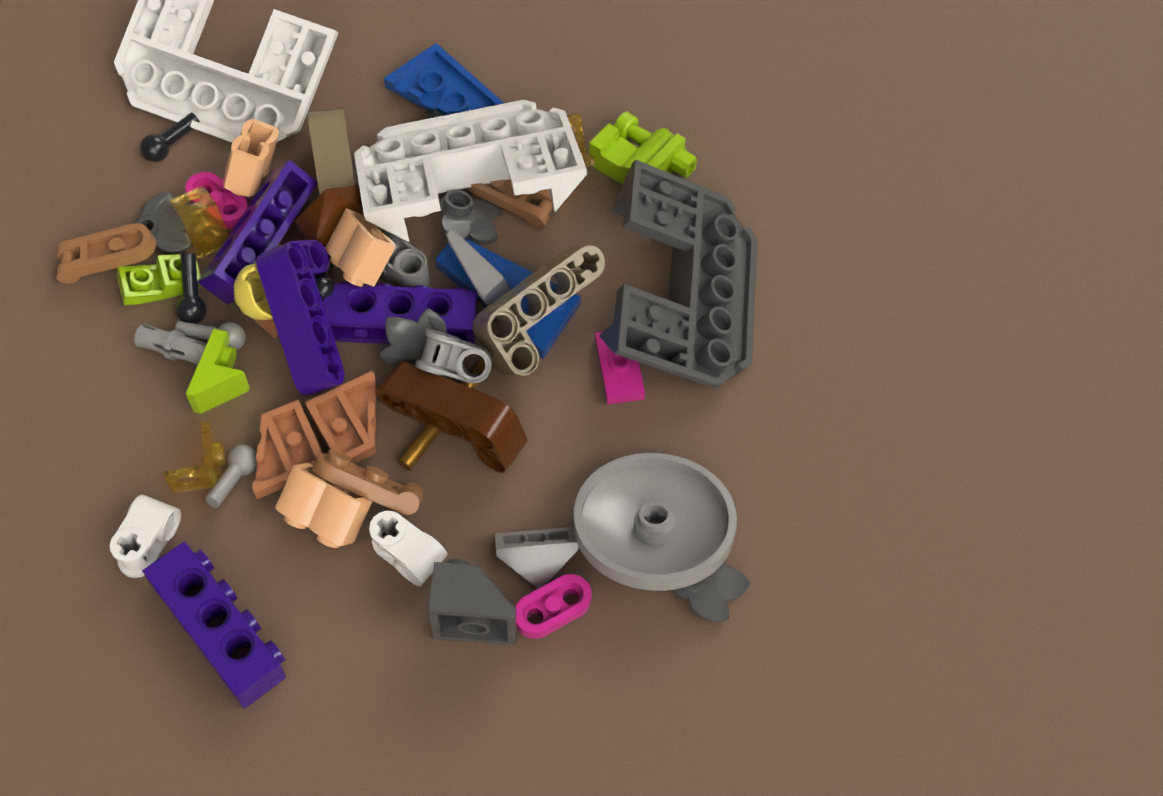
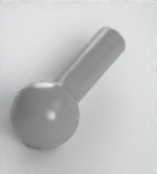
[175,321,246,351]
[205,444,257,508]

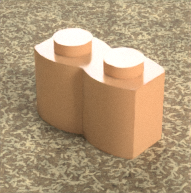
[223,119,279,197]
[325,208,396,287]
[275,463,373,548]

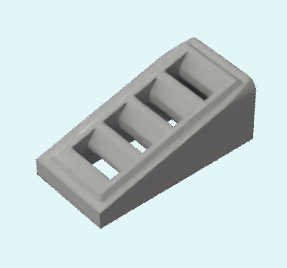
[446,230,509,306]

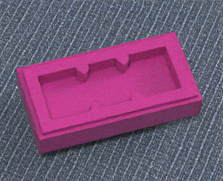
[595,331,645,404]

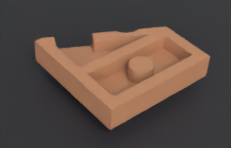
[305,371,376,464]
[252,399,322,499]

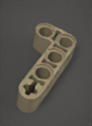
[307,108,356,195]
[473,245,605,376]

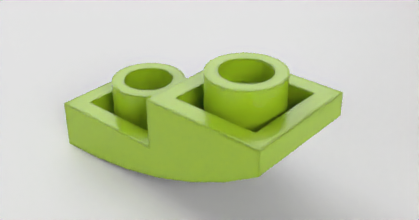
[117,254,202,305]

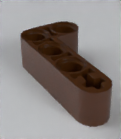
[375,361,528,473]

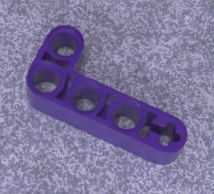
[256,240,345,396]

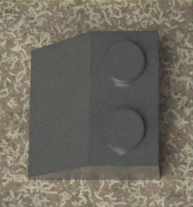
[428,559,517,646]

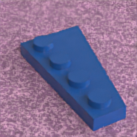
[384,43,504,116]
[436,239,581,359]

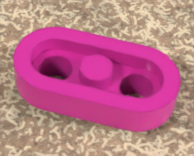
[185,172,248,229]
[515,574,592,639]

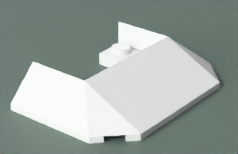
[114,0,338,143]
[354,100,587,242]

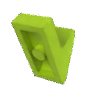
[186,328,250,414]

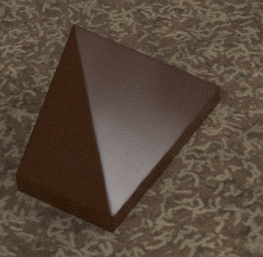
[295,185,364,247]

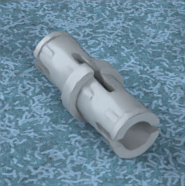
[134,323,207,365]

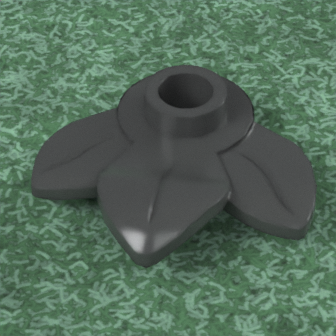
[440,190,503,244]
[132,192,201,254]
[379,308,447,367]
[672,559,750,622]

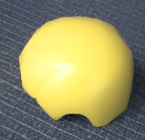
[234,263,273,320]

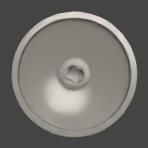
[573,453,737,591]

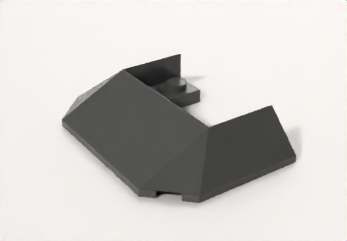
[599,160,757,388]

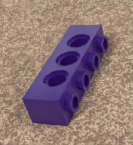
[197,160,318,305]
[323,281,478,344]
[142,541,286,709]

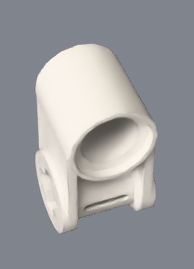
[110,494,181,578]
[369,511,448,587]

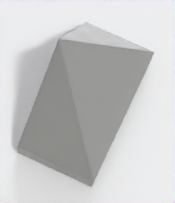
[495,527,578,589]

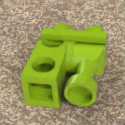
[589,111,697,185]

